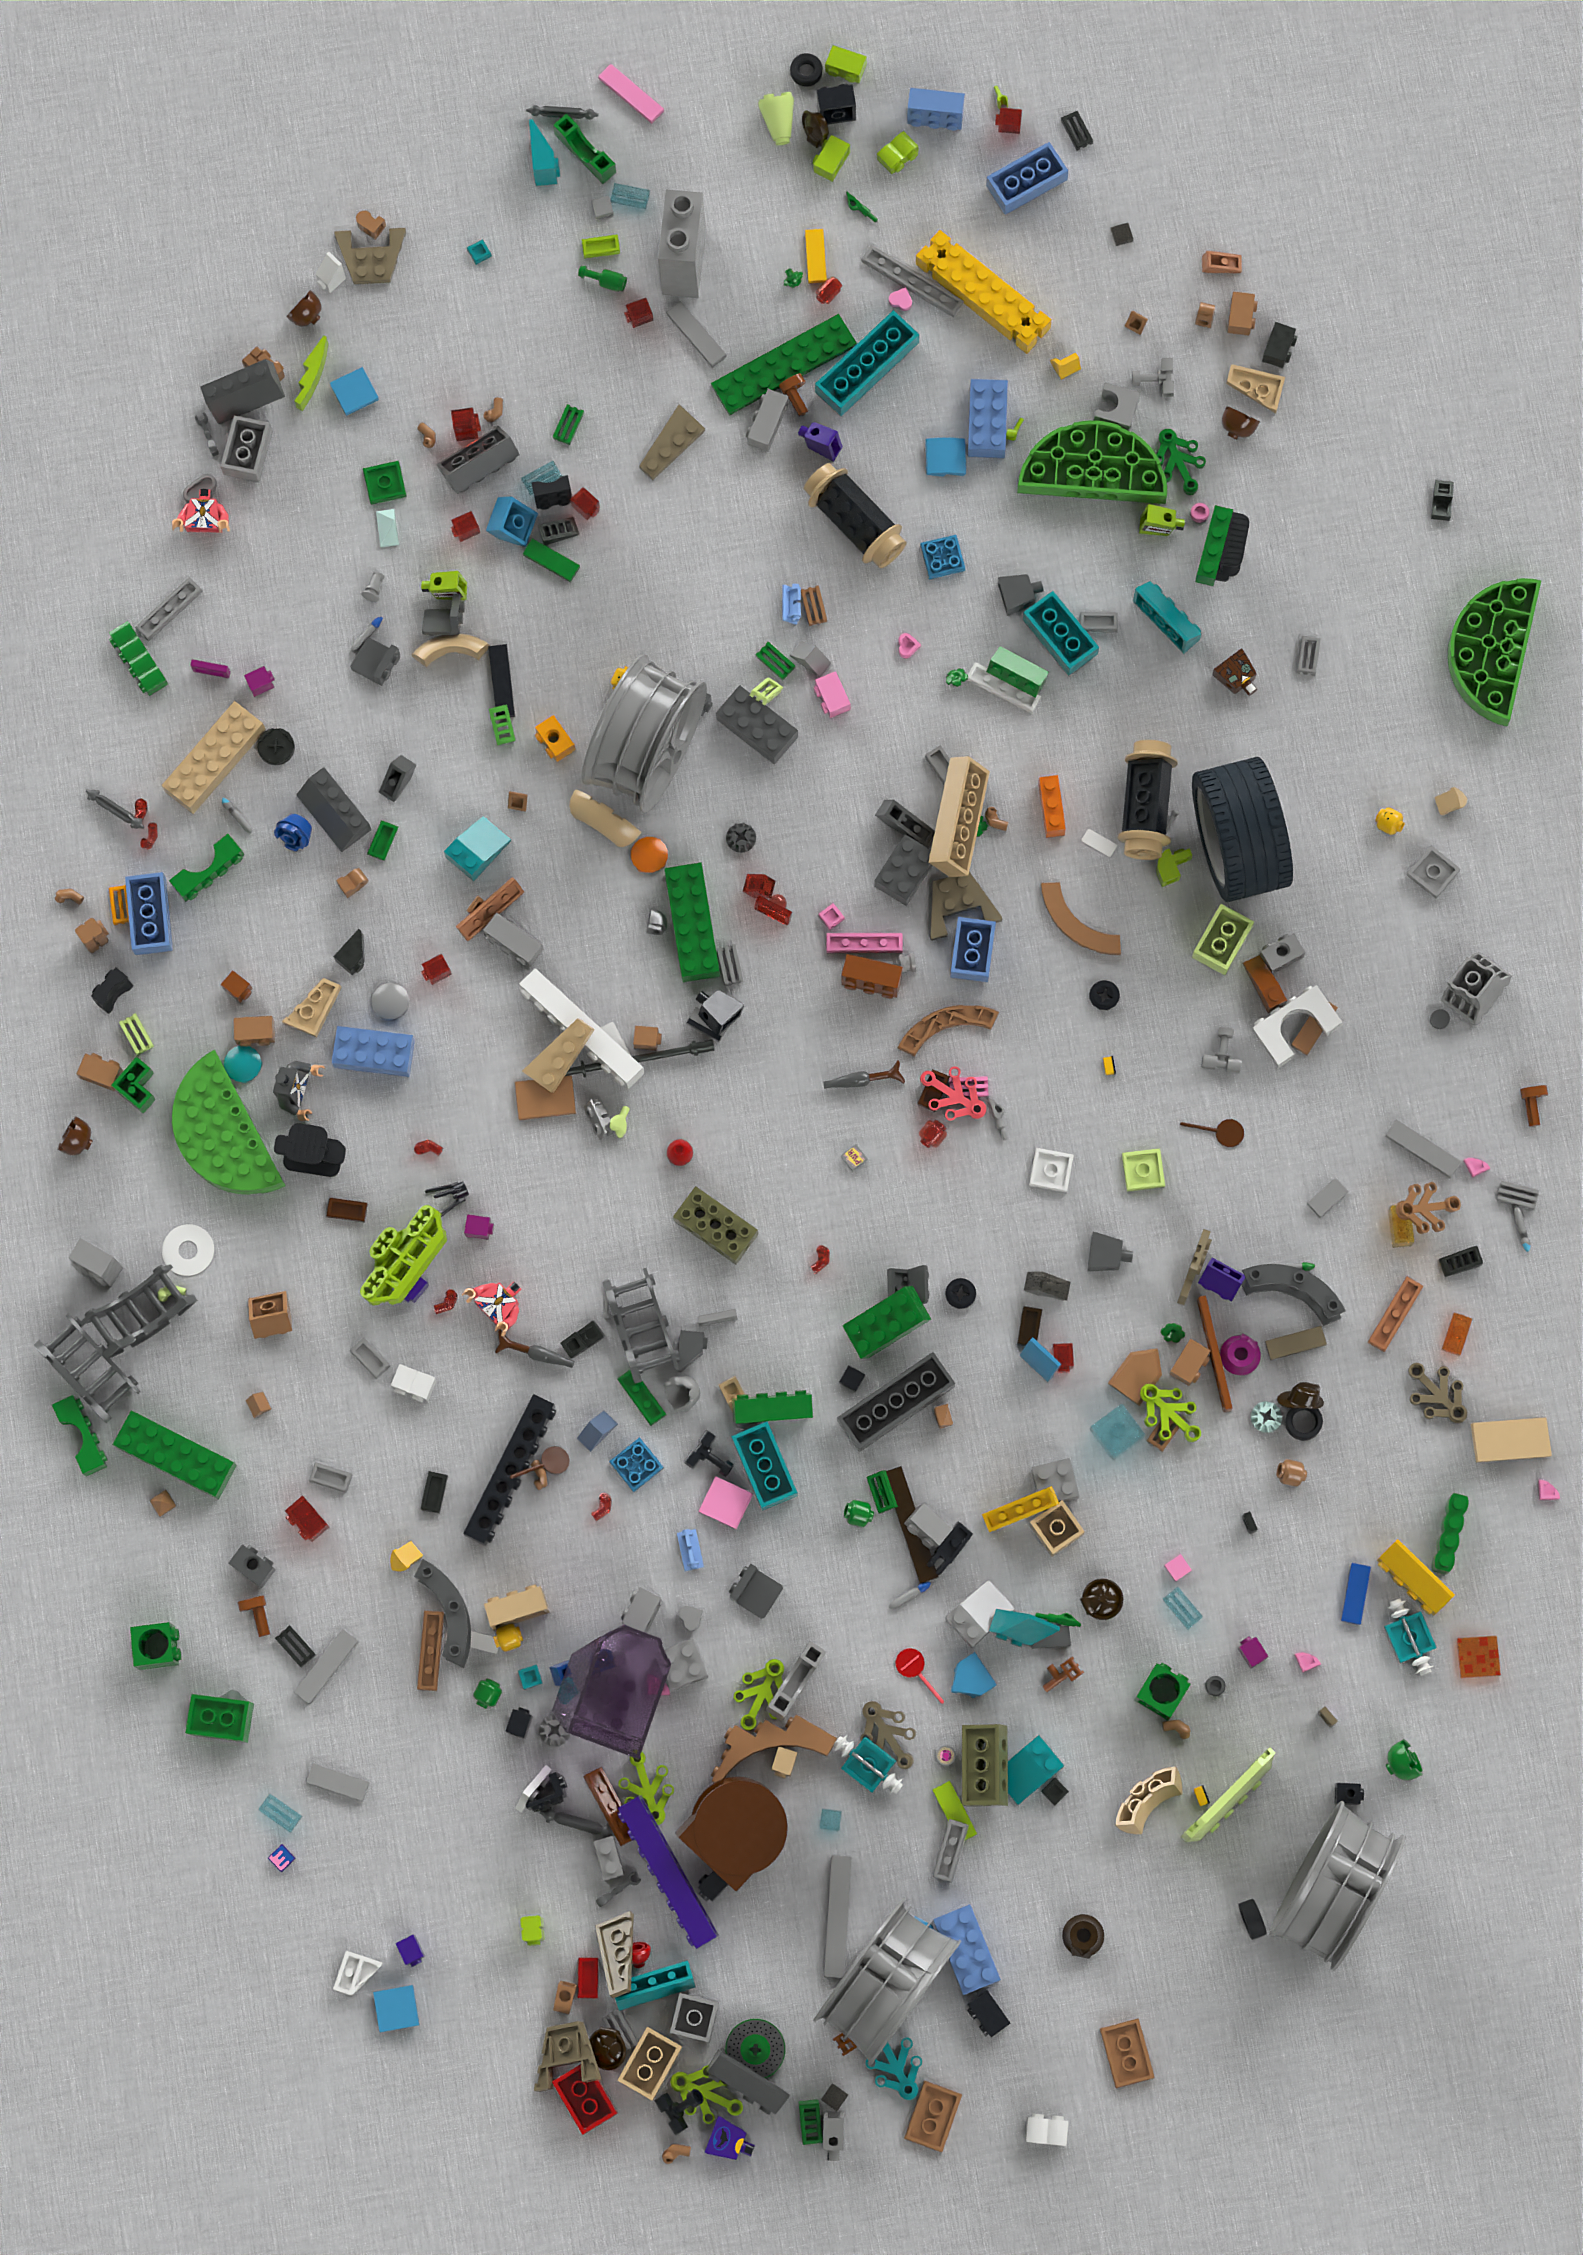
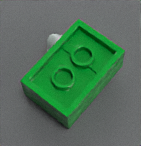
[185,1690,254,1743]

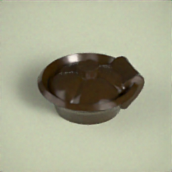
[802,110,829,148]
[1080,1578,1124,1620]
[1062,1914,1104,1959]
[589,2026,626,2071]

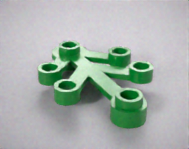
[1156,429,1206,495]

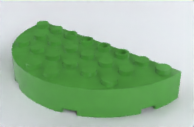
[1017,421,1167,504]
[1447,578,1542,727]
[172,1049,286,1195]

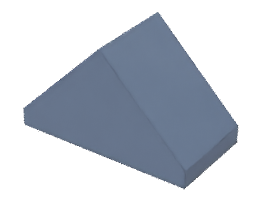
[577,1411,618,1452]

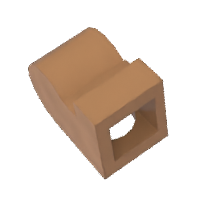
[356,211,386,240]
[1195,302,1216,328]
[336,868,369,898]
[553,1981,578,2014]

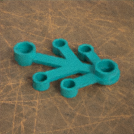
[865,2038,922,2100]

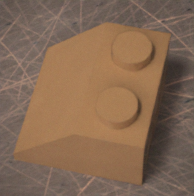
[248,1291,292,1339]

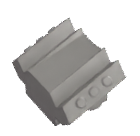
[1441,952,1512,1025]

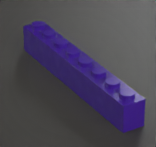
[618,1795,719,1949]

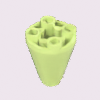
[758,92,794,146]

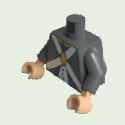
[273,1061,325,1121]

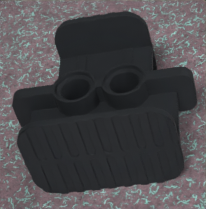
[1215,512,1250,582]
[274,1123,346,1177]

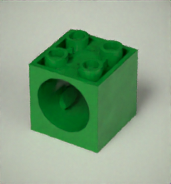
[130,1622,182,1670]
[1134,1663,1191,1721]

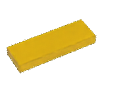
[805,229,827,284]

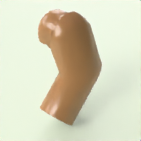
[483,397,503,422]
[417,422,436,448]
[985,807,1009,831]
[55,888,84,905]
[531,1460,548,1490]

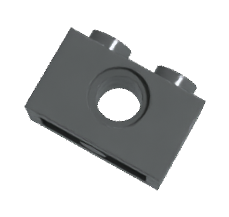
[228,1544,276,1588]

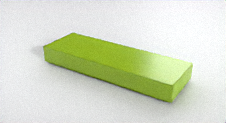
[932,1781,977,1841]

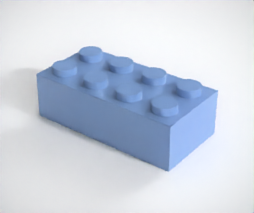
[986,142,1068,215]
[968,379,1008,458]
[125,872,173,955]
[332,1026,415,1077]
[933,1904,1001,1995]

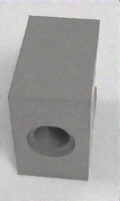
[1093,383,1140,431]

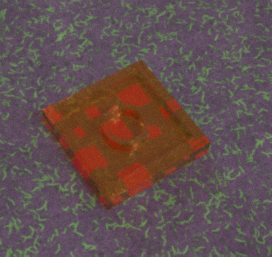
[1457,1636,1501,1678]

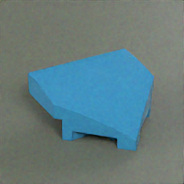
[951,1652,997,1698]

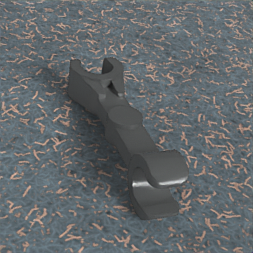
[195,412,219,457]
[596,1872,641,1907]

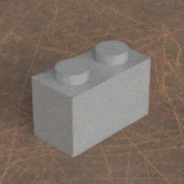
[904,1503,953,1550]
[594,1836,625,1881]

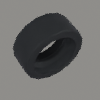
[1285,1408,1323,1441]
[1238,1898,1267,1940]

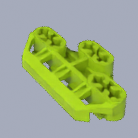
[360,1205,447,1306]

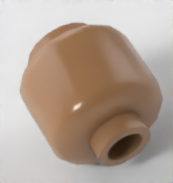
[1276,1459,1307,1487]

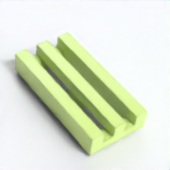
[749,677,783,705]
[119,1013,154,1056]

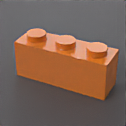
[1038,775,1066,838]

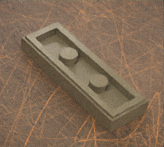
[1265,1326,1327,1361]

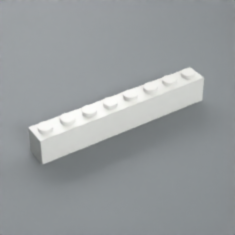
[519,968,644,1089]

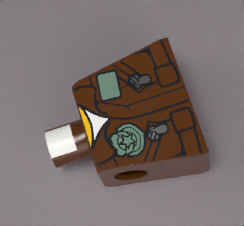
[1212,648,1257,696]

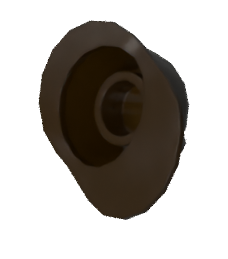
[1277,1382,1324,1409]

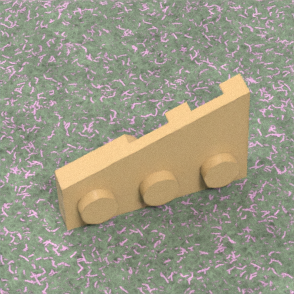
[1226,364,1285,413]
[282,978,342,1037]

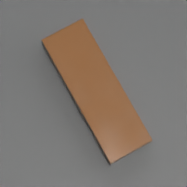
[1291,1002,1338,1055]

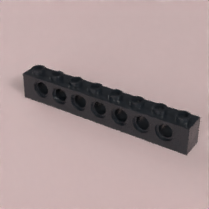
[463,1394,557,1546]

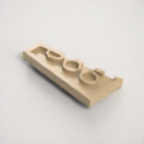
[522,1018,595,1093]

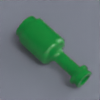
[578,266,627,292]

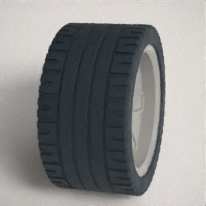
[1192,757,1293,902]

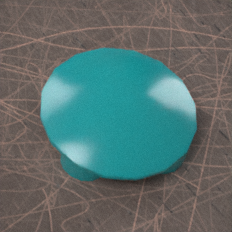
[224,1046,262,1083]

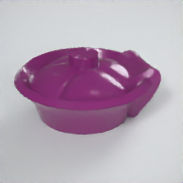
[1220,1333,1261,1375]

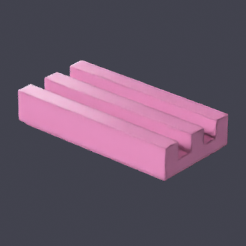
[949,1076,989,1097]

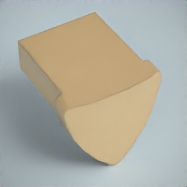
[1434,787,1467,815]

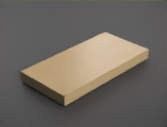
[1471,1417,1552,1463]

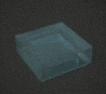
[820,1808,842,1831]

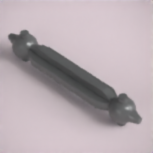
[526,105,599,120]
[86,789,145,829]
[540,1807,615,1838]

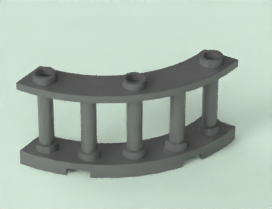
[80,1264,198,1359]
[1242,1264,1346,1326]
[602,1268,681,1383]
[34,1314,141,1423]
[414,1559,471,1668]

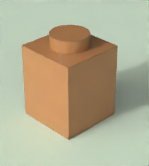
[633,1026,662,1050]

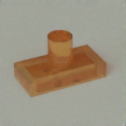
[1441,1312,1472,1356]

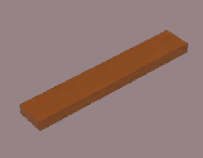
[1197,1295,1233,1413]

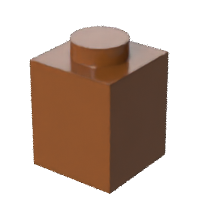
[220,970,253,1003]

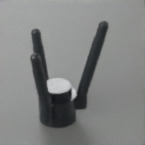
[425,1181,469,1217]

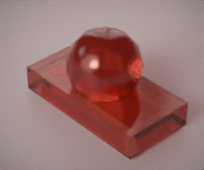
[754,894,792,925]

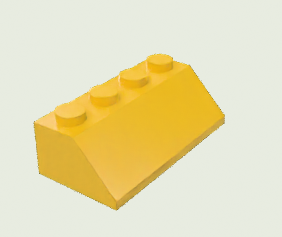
[1377,1539,1455,1616]

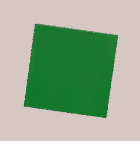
[363,460,407,505]

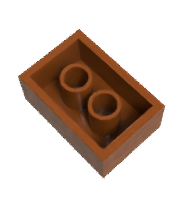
[841,954,903,999]

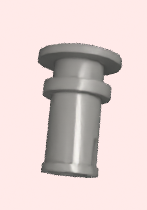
[361,572,384,602]

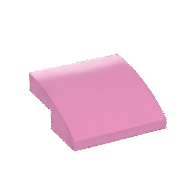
[698,1476,753,1529]

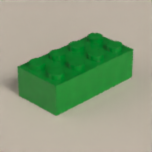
[842,1286,932,1359]

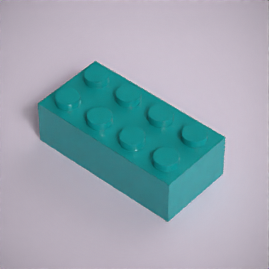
[1023,591,1099,676]
[731,1421,798,1511]

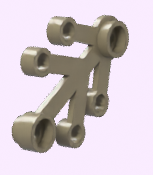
[1408,1363,1467,1423]
[860,1701,916,1769]

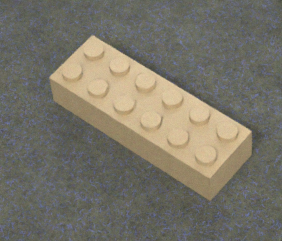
[161,701,266,814]
[928,756,990,877]

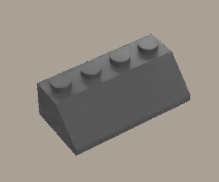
[200,359,285,424]
[436,426,520,494]
[296,767,372,852]
[706,2049,790,2115]

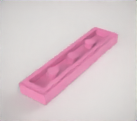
[598,64,664,124]
[827,933,903,953]

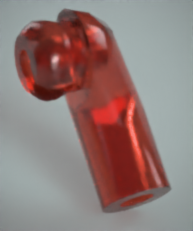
[810,1245,830,1274]

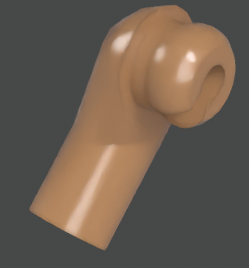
[1162,1720,1191,1739]
[662,2144,691,2164]

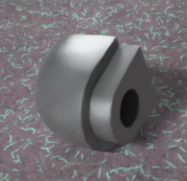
[646,908,667,935]

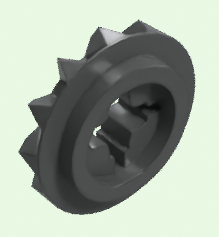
[726,822,756,853]

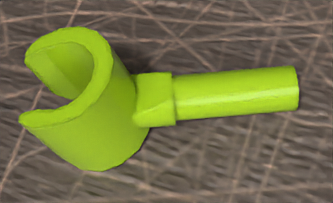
[994,85,1008,109]
[1006,417,1024,441]

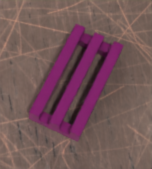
[190,659,231,678]

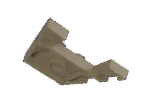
[334,228,406,284]
[931,871,1003,941]
[1177,1229,1212,1305]
[534,2021,601,2092]

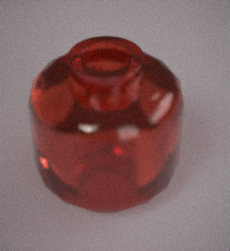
[919,1119,947,1148]

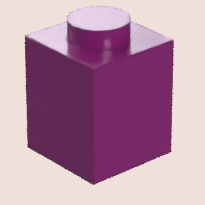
[244,666,275,697]
[464,1214,494,1240]
[1238,1636,1269,1669]

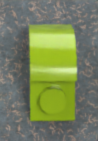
[1156,848,1193,887]

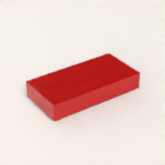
[578,1958,599,1999]

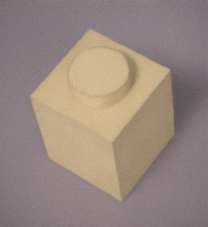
[771,1747,798,1779]

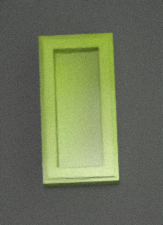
[581,234,620,259]

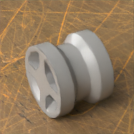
[899,953,916,974]

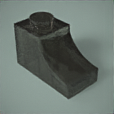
[1024,1272,1071,1301]

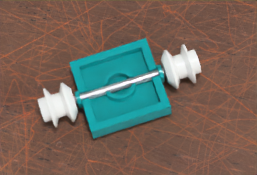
[1384,1598,1437,1676]
[833,1735,903,1795]

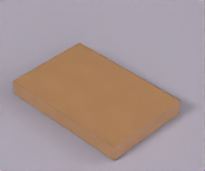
[515,1075,576,1120]
[1100,2018,1155,2088]
[904,2080,962,2153]

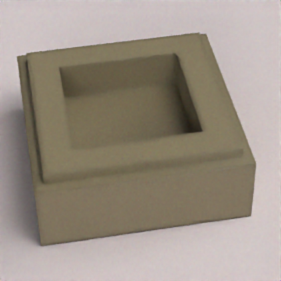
[1318,1706,1338,1727]

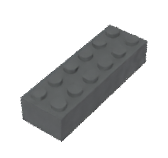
[837,1352,955,1452]

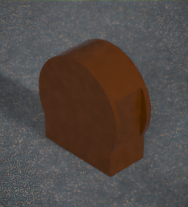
[675,1777,788,1892]

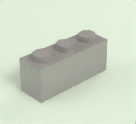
[746,389,789,452]
[483,913,544,967]

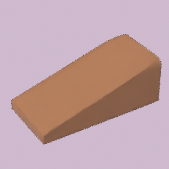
[1202,251,1242,273]

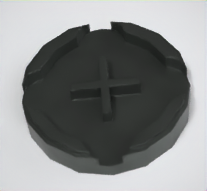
[257,728,295,765]

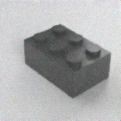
[874,834,933,906]

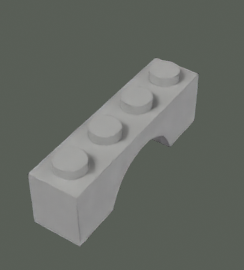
[765,1641,826,1721]

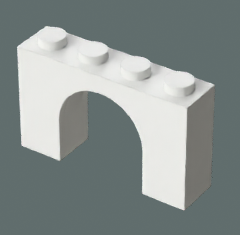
[1253,985,1343,1068]

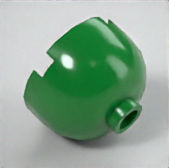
[1386,1739,1423,1781]

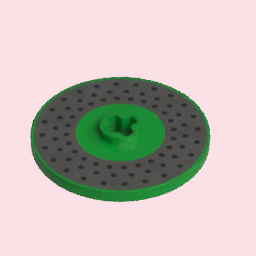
[725,2019,785,2078]

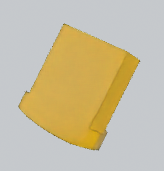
[1050,353,1081,380]
[390,1541,423,1572]

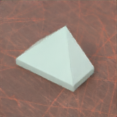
[376,509,399,547]

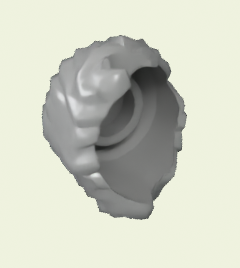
[664,1376,700,1412]

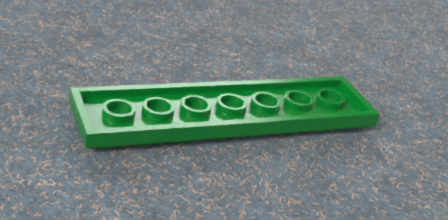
[711,313,857,416]

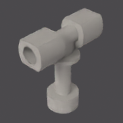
[1132,358,1174,397]
[1201,1027,1242,1073]

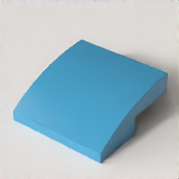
[925,438,966,477]
[1020,1337,1061,1382]

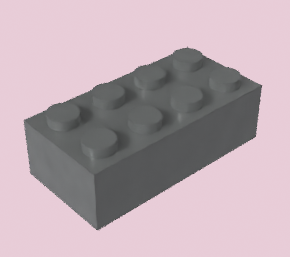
[716,685,798,765]

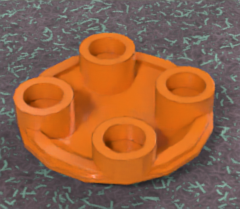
[631,837,668,873]

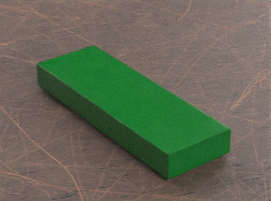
[523,538,580,582]
[617,1370,666,1426]

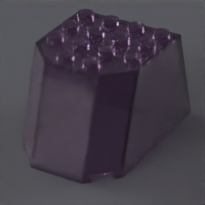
[552,1625,672,1759]

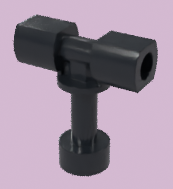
[684,1430,734,1477]
[654,2089,704,2135]

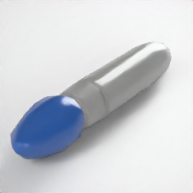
[351,617,383,652]
[889,1582,931,1609]

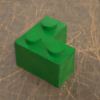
[111,1056,156,1114]

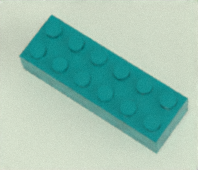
[815,310,919,416]

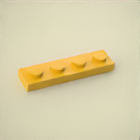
[982,1486,1059,1532]

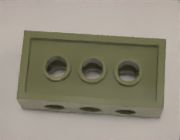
[673,1186,759,1265]
[962,1724,1008,1807]

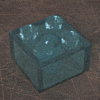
[1090,1404,1145,1461]

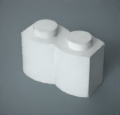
[391,1364,437,1403]
[1025,2113,1068,2146]

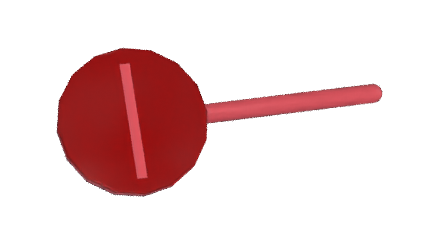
[895,1648,944,1704]

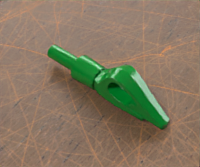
[846,191,878,223]
[1035,1613,1081,1627]

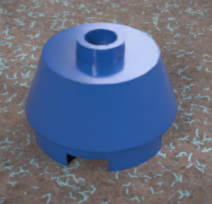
[274,814,312,851]

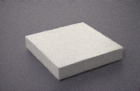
[1029,1148,1074,1193]

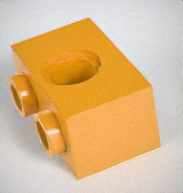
[535,715,576,762]

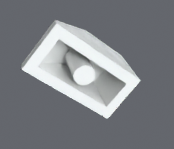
[315,252,346,293]

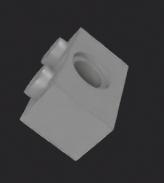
[1260,933,1306,974]

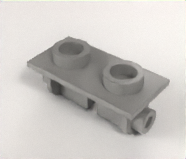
[584,1098,614,1140]

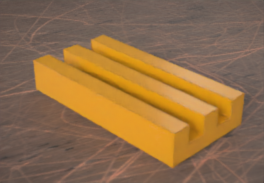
[109,885,129,925]

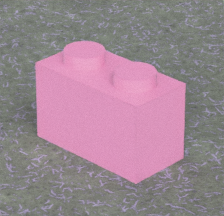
[813,671,851,718]

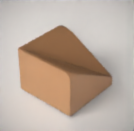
[934,1404,953,1429]

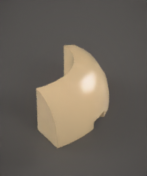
[412,634,490,668]
[569,790,641,847]
[1115,1766,1182,1834]

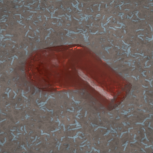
[134,798,148,822]
[140,822,158,850]
[414,1139,444,1156]
[434,1289,458,1314]
[591,1492,612,1522]

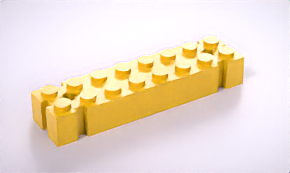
[916,230,1052,354]

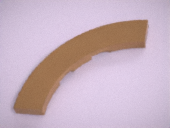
[1041,882,1121,955]
[898,1005,999,1057]

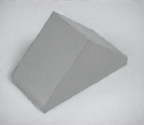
[790,641,831,678]

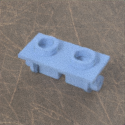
[782,584,801,625]
[677,1529,704,1571]

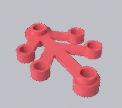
[920,1066,986,1121]

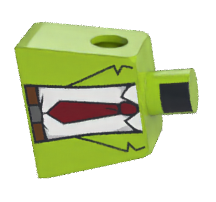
[1139,504,1185,536]
[421,571,467,600]

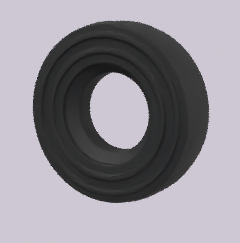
[790,53,823,87]

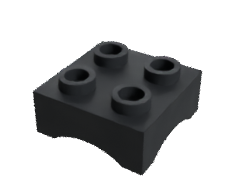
[531,475,573,510]
[91,967,134,1014]

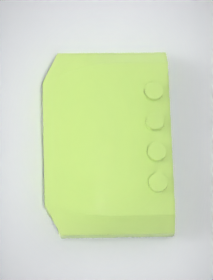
[1180,1748,1275,1842]

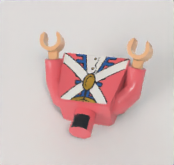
[172,489,230,533]
[462,1281,522,1336]

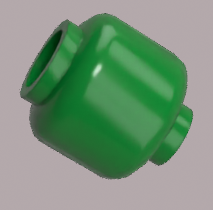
[844,1500,874,1527]
[473,1678,502,1709]

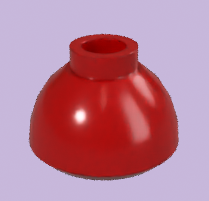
[667,1139,693,1166]
[632,1942,651,1968]

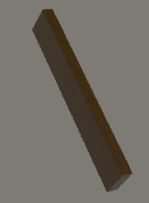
[886,1466,939,1584]

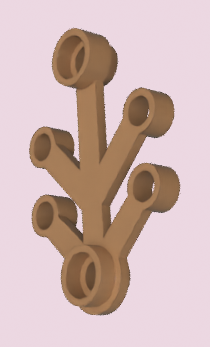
[1396,1182,1461,1234]

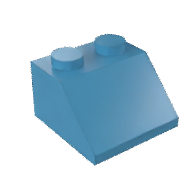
[486,496,538,547]

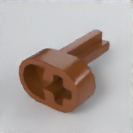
[779,373,808,416]
[1520,1085,1548,1127]
[237,1595,270,1637]

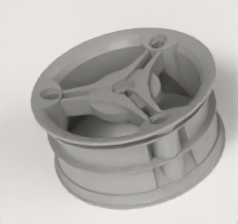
[581,654,707,813]
[1269,1801,1406,1971]
[813,1897,962,2065]

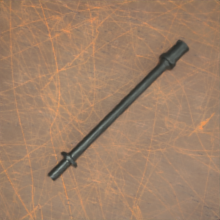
[565,1039,715,1078]

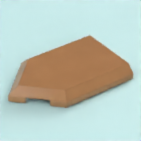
[1108,1348,1162,1406]

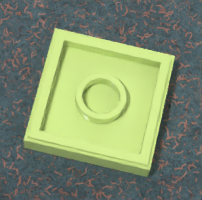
[1122,1149,1165,1192]

